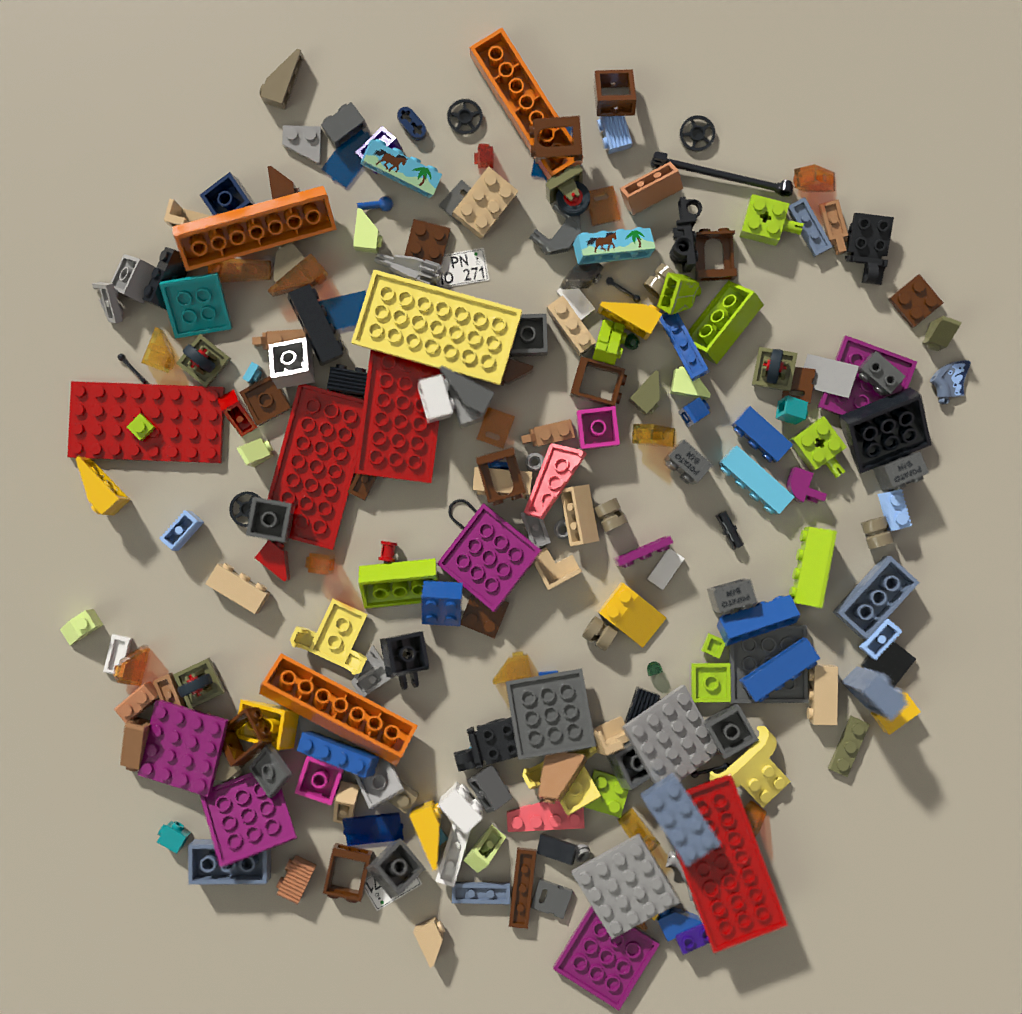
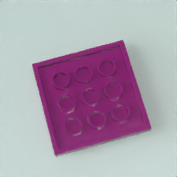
[818,335,917,416]
[437,503,543,612]
[137,699,229,797]
[199,772,297,868]
[553,906,660,1011]

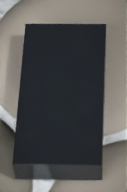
[536,834,578,865]

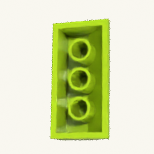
[688,280,764,364]
[789,527,837,608]
[358,558,439,609]

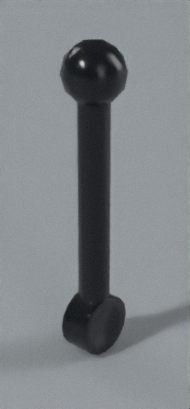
[606,277,641,302]
[117,354,148,384]
[691,763,730,778]

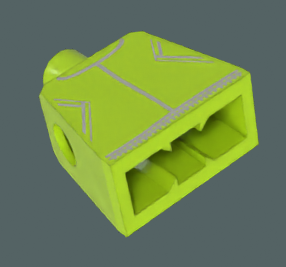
[657,272,701,315]

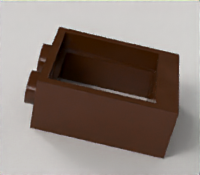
[594,69,636,117]
[570,356,627,407]
[222,707,275,767]
[323,843,373,903]

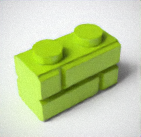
[592,319,627,365]

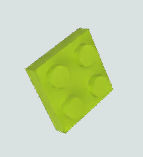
[691,663,731,702]
[585,769,629,818]

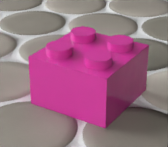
[576,406,620,450]
[294,755,345,805]

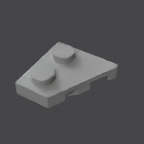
[282,125,322,165]
[92,282,123,323]
[351,646,393,697]

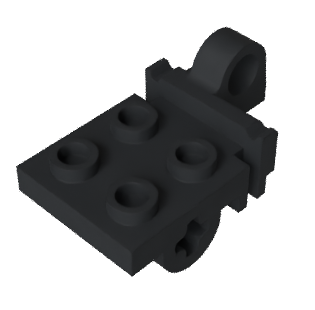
[669,197,702,273]
[845,213,894,285]
[454,717,518,772]

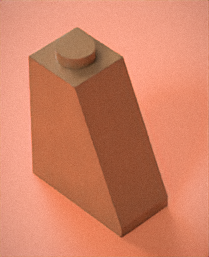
[120,717,151,771]
[538,752,587,804]

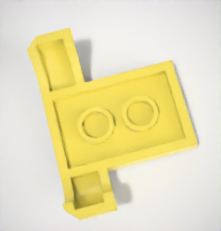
[290,598,368,675]
[709,726,791,808]
[522,747,602,816]

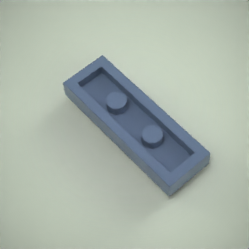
[788,197,833,257]
[452,882,510,904]

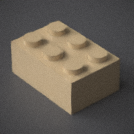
[452,166,518,240]

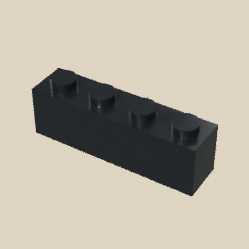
[287,284,344,366]

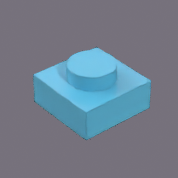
[243,362,262,384]

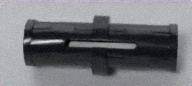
[715,510,744,550]

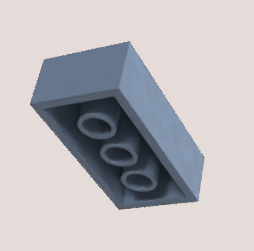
[833,556,920,640]
[841,666,908,721]
[640,772,720,866]
[188,839,271,885]

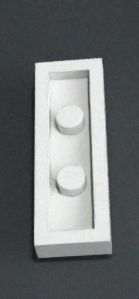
[435,823,471,887]

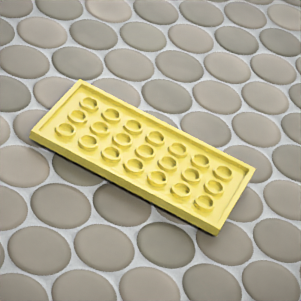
[351,270,522,386]

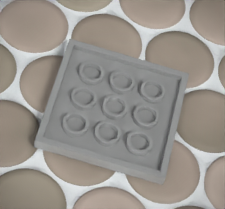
[622,685,720,784]
[572,833,680,939]

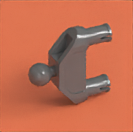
[529,204,581,255]

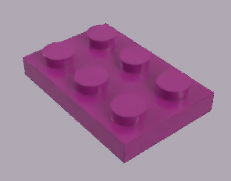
[613,536,673,568]

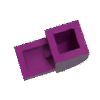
[787,467,827,504]

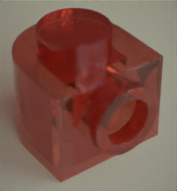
[474,144,494,168]

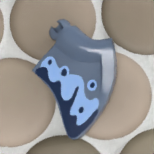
[930,360,971,404]

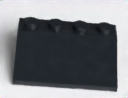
[839,387,932,474]

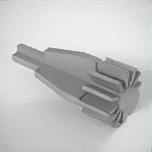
[375,252,441,286]

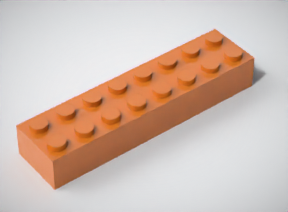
[469,27,584,180]
[172,186,337,271]
[259,653,418,766]

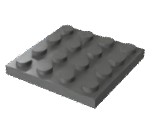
[729,625,808,703]
[506,668,596,760]

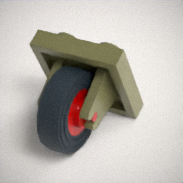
[545,164,590,216]
[176,334,231,388]
[752,347,798,392]
[173,657,226,709]

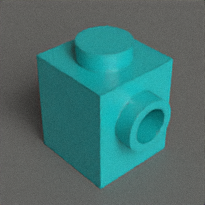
[776,395,808,425]
[157,821,191,854]

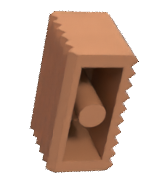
[114,681,159,723]
[276,855,317,905]

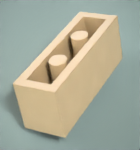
[546,295,596,356]
[473,467,532,499]
[560,484,599,546]
[205,563,270,614]
[807,665,838,725]

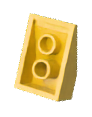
[597,302,662,340]
[76,456,131,516]
[598,582,666,648]
[235,699,299,750]
[410,799,443,871]

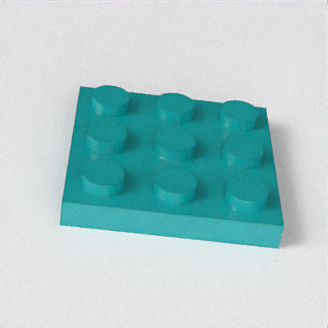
[159,272,233,339]

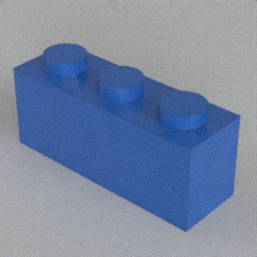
[732,406,793,463]

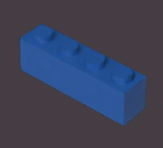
[717,595,800,646]
[739,637,820,702]
[296,731,380,778]

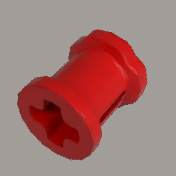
[378,541,398,562]

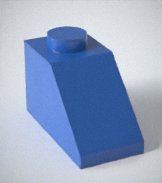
[678,397,710,427]
[657,907,702,942]

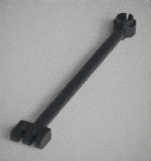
[651,151,794,197]

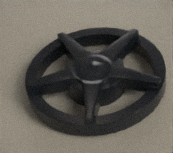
[447,99,483,135]
[679,115,715,152]
[229,491,261,527]

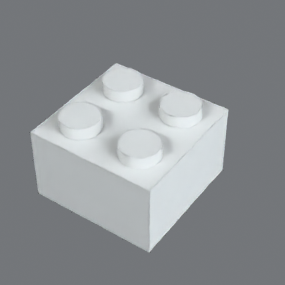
[417,375,455,423]
[438,782,483,834]

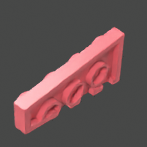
[524,443,587,519]
[507,800,585,832]

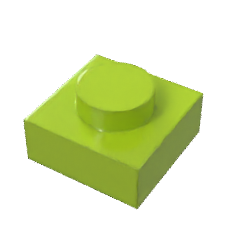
[127,413,156,441]
[701,633,725,659]

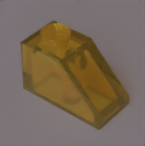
[141,327,175,373]
[632,424,675,447]
[493,651,531,684]
[617,808,660,852]

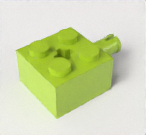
[739,194,804,246]
[789,416,847,478]

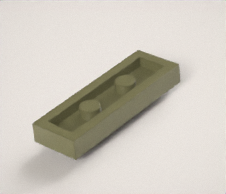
[828,715,870,777]

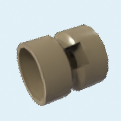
[643,263,675,299]
[594,498,627,532]
[861,516,894,549]
[582,616,618,651]

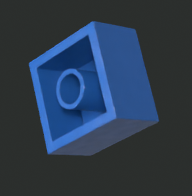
[422,580,463,627]

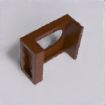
[529,116,583,164]
[694,228,737,281]
[476,447,526,506]

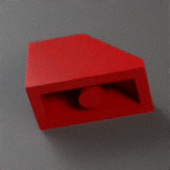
[218,389,258,437]
[254,540,290,582]

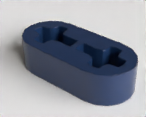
[397,107,427,141]

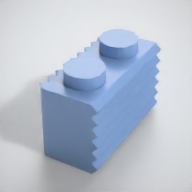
[597,108,633,154]
[878,489,912,531]
[160,510,204,551]
[859,619,902,659]

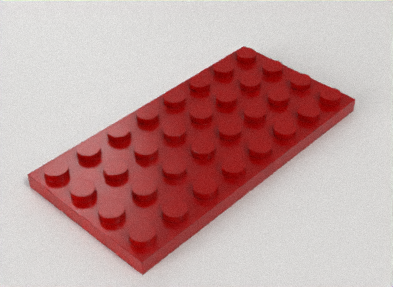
[354,349,445,484]
[67,381,225,464]
[267,384,364,550]
[674,774,788,953]

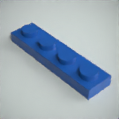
[659,312,710,381]

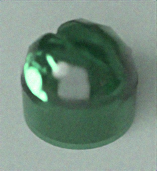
[623,333,640,350]
[647,661,663,676]

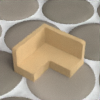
[164,199,211,228]
[534,547,582,590]
[593,716,629,756]

